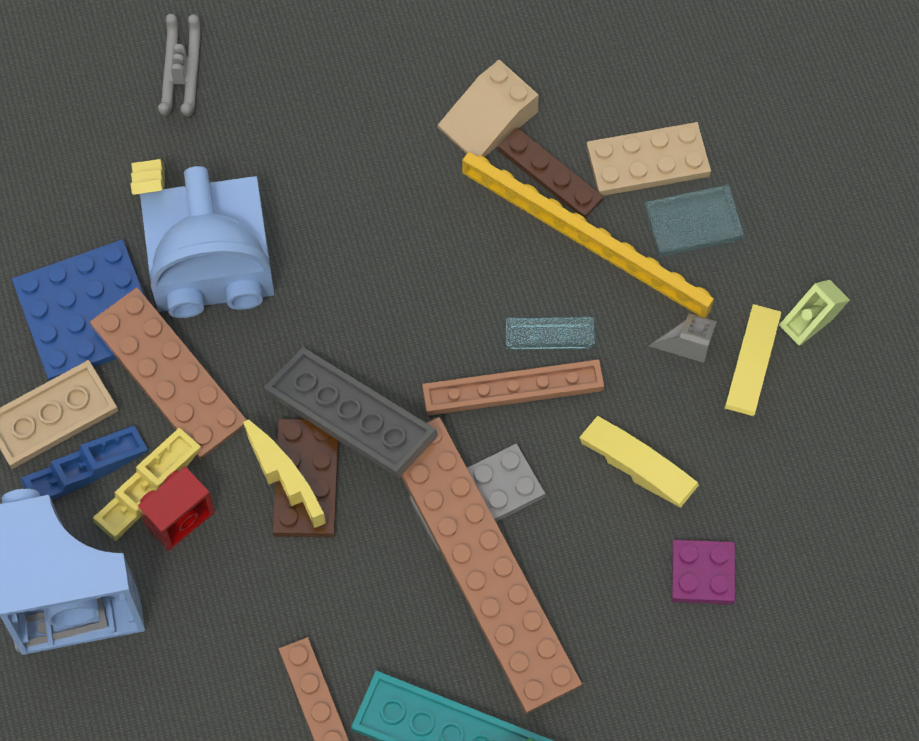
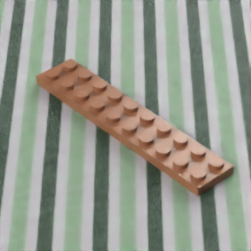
[401,417,582,714]

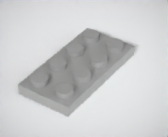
[409,444,545,551]

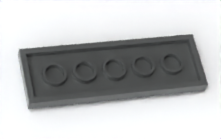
[263,347,438,479]

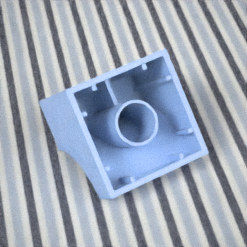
[0,489,145,655]

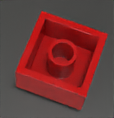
[137,466,215,552]

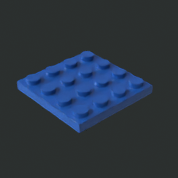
[12,239,144,381]

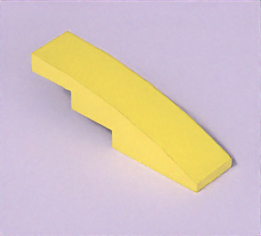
[131,159,165,195]
[725,304,781,416]
[579,416,699,508]
[243,420,326,528]
[93,428,201,542]

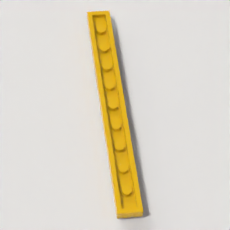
[462,152,714,318]

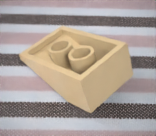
[438,60,539,157]

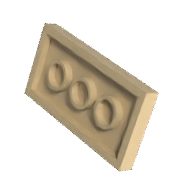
[586,122,711,196]
[0,360,118,469]

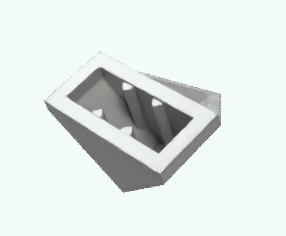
[648,313,717,363]

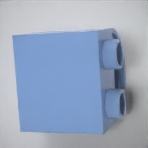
[140,166,274,318]

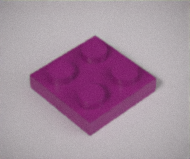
[672,540,735,605]

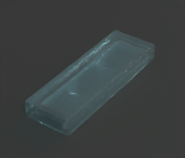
[505,317,595,349]

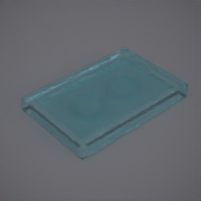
[644,185,744,257]

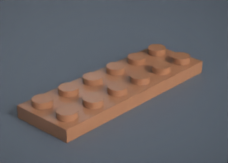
[90,287,246,460]

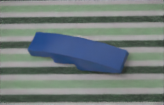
[21,425,148,500]

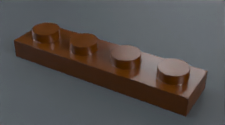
[498,128,604,218]

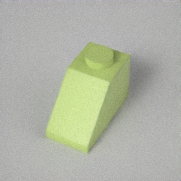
[779,280,850,345]

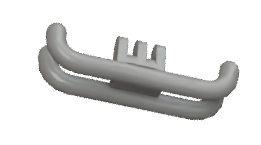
[158,14,200,117]

